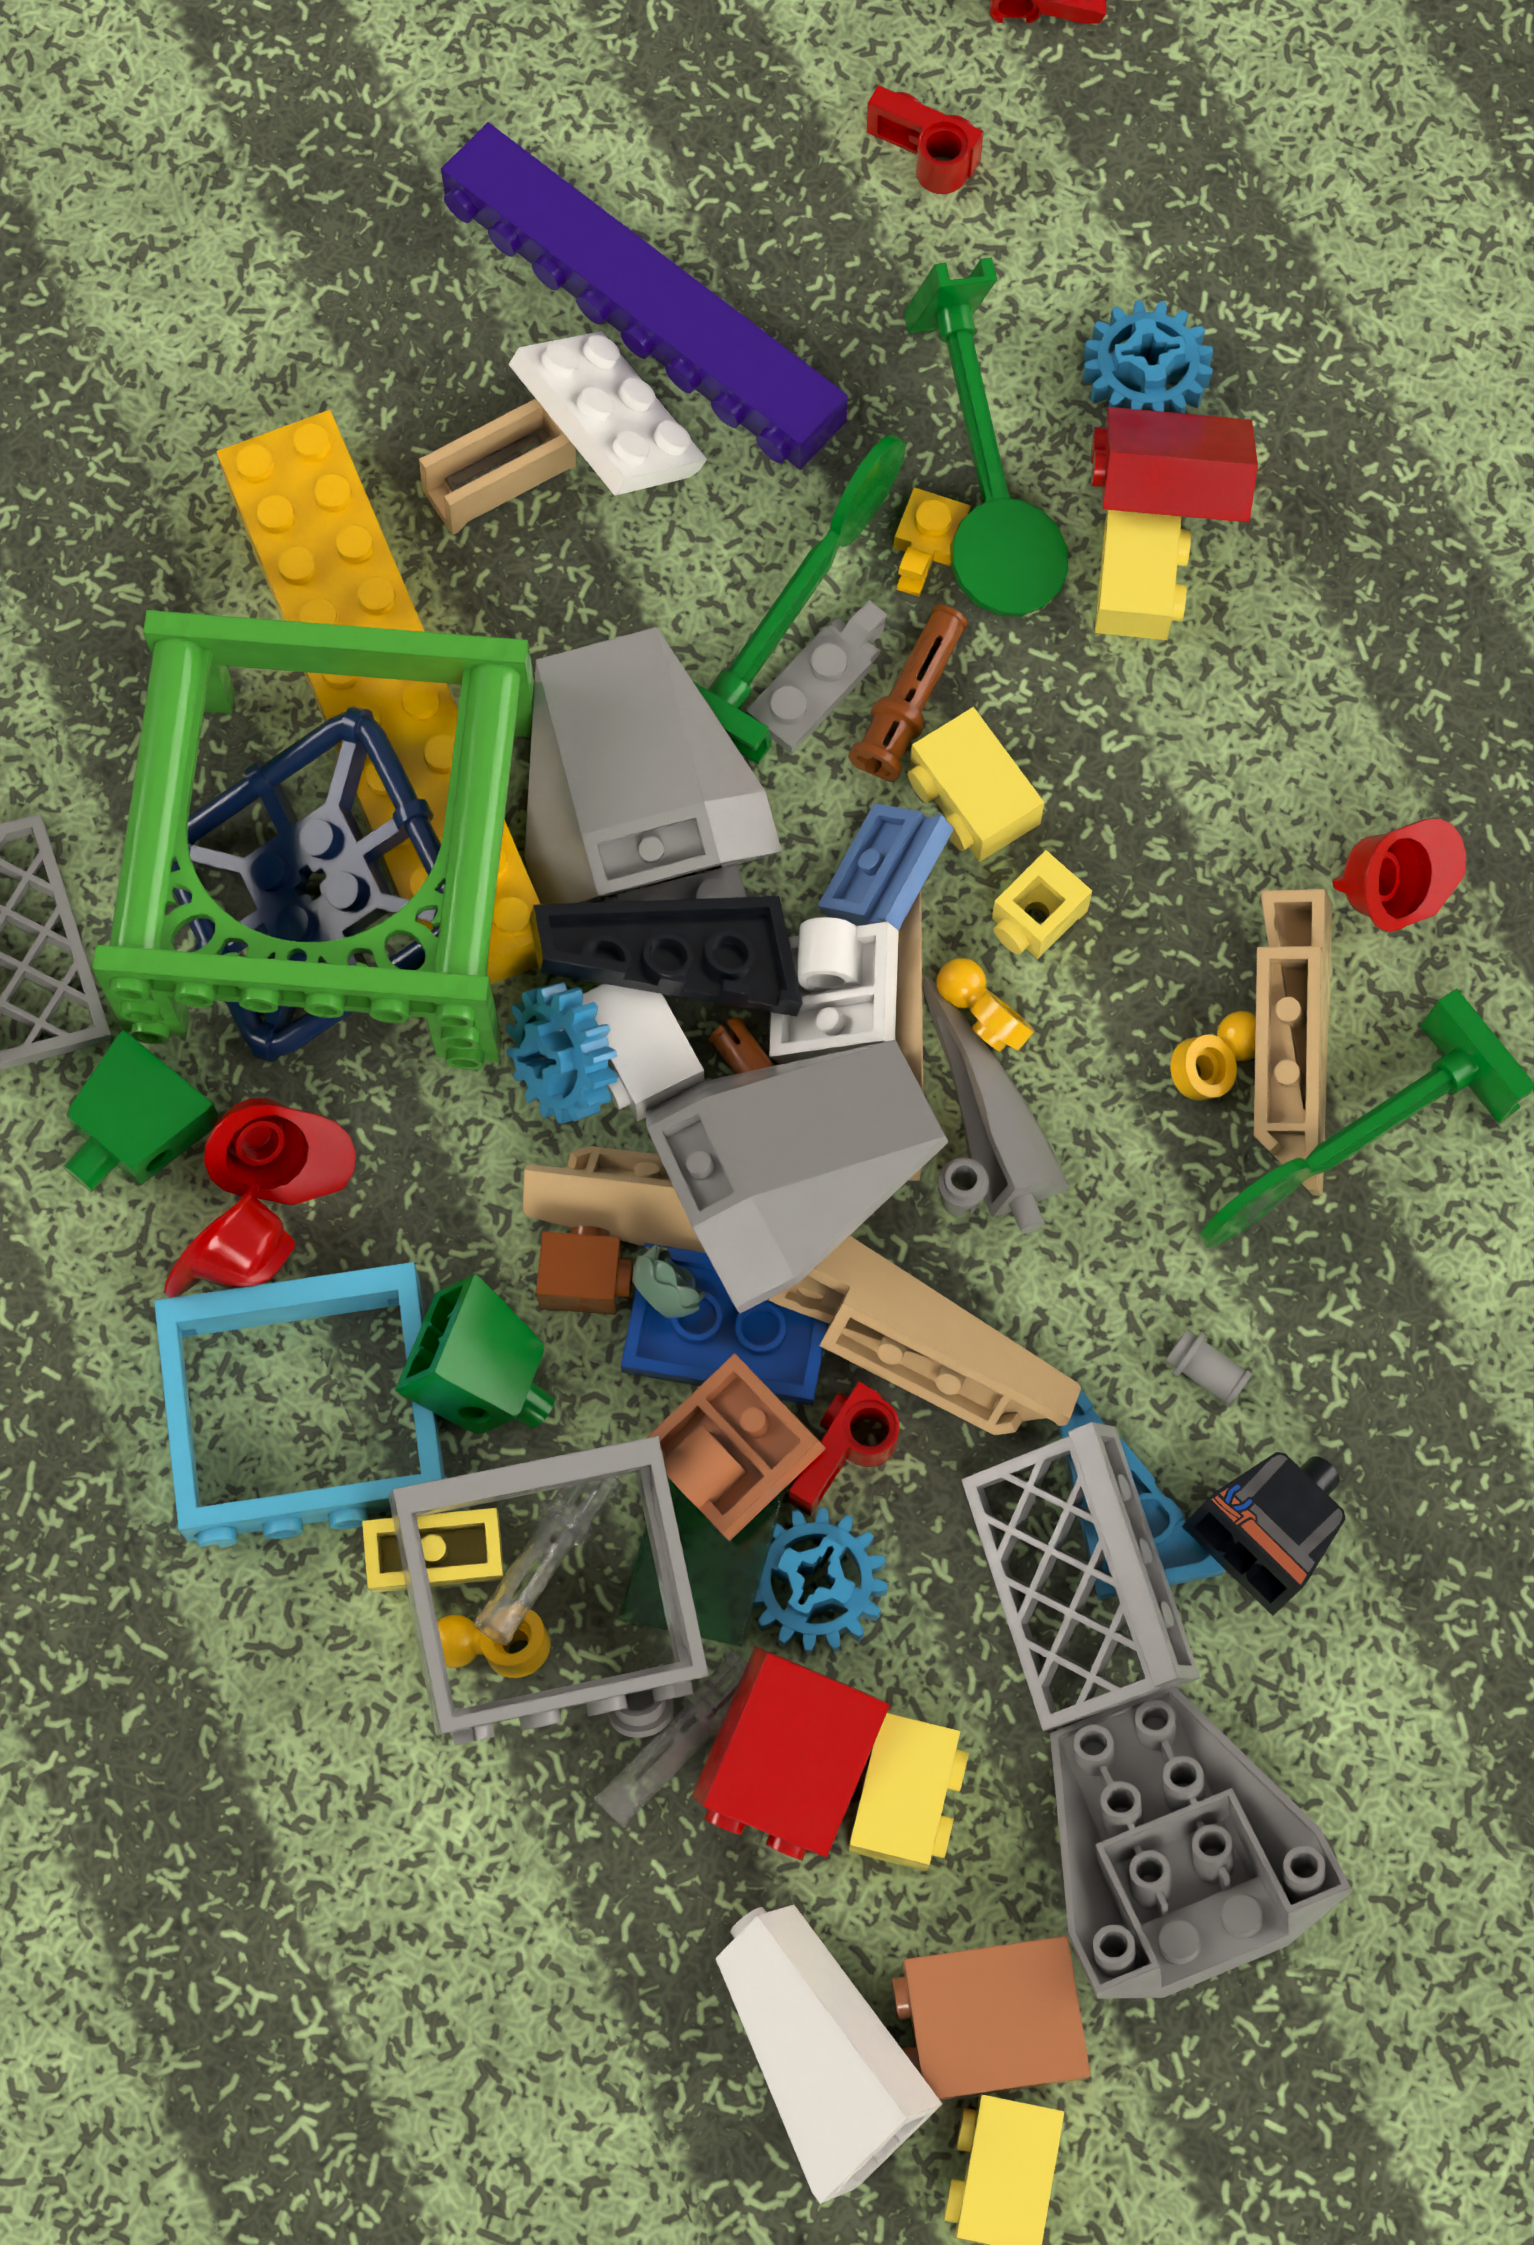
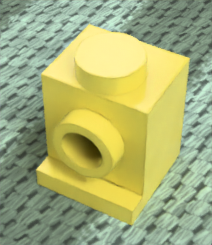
[992,850,1092,959]

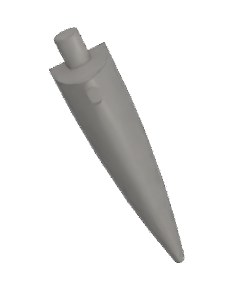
[922,977,1069,1234]

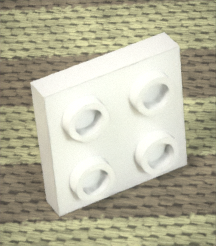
[769,917,898,1065]

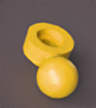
[936,958,1035,1052]
[1170,1011,1256,1101]
[437,1606,551,1678]

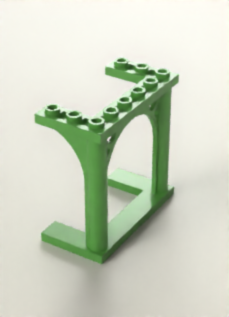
[92,610,534,1070]

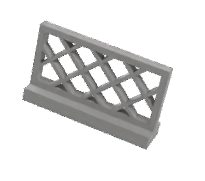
[0,814,111,1070]
[961,1422,1201,1731]

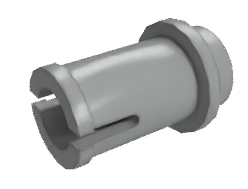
[937,1157,989,1217]
[1165,1329,1252,1407]

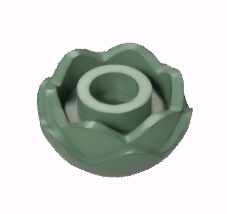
[632,1244,706,1318]

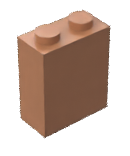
[891,1936,1091,2101]

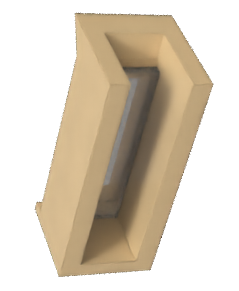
[419,398,576,535]

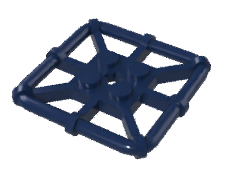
[173,706,445,1062]

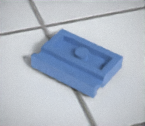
[817,803,954,931]

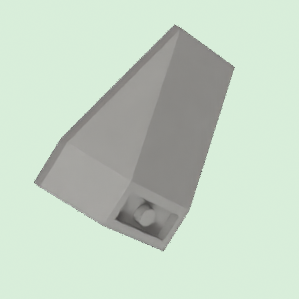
[524,627,782,904]
[645,1040,949,1313]
[1050,1687,1351,1999]

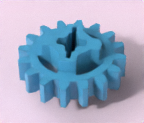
[1082,300,1213,414]
[506,982,618,1124]
[744,1508,888,1655]

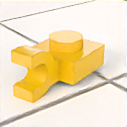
[893,487,971,597]

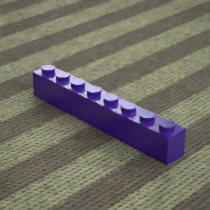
[441,122,848,470]

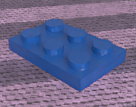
[621,1243,828,1406]

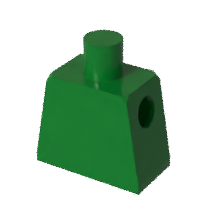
[63,1030,219,1192]
[395,1274,554,1434]

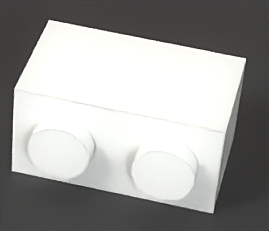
[582,984,704,1122]

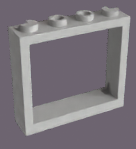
[388,1436,709,1745]

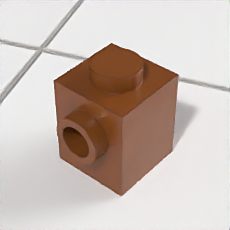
[536,1226,633,1315]

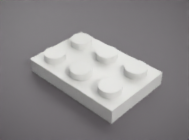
[509,331,707,496]

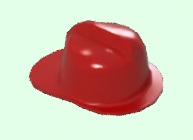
[1332,818,1466,932]
[204,1098,356,1205]
[164,1183,295,1298]

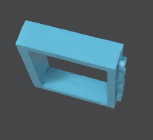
[154,1262,445,1548]

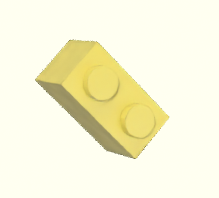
[1095,510,1191,640]
[907,707,1045,862]
[362,1508,505,1593]
[848,1713,969,1871]
[944,2095,1065,2245]

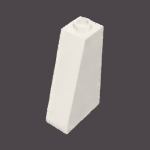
[716,1905,942,2204]

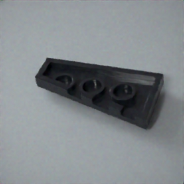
[529,896,803,1017]

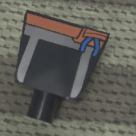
[1181,1452,1346,1616]

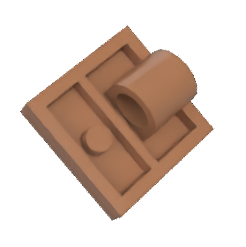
[646,1353,826,1541]

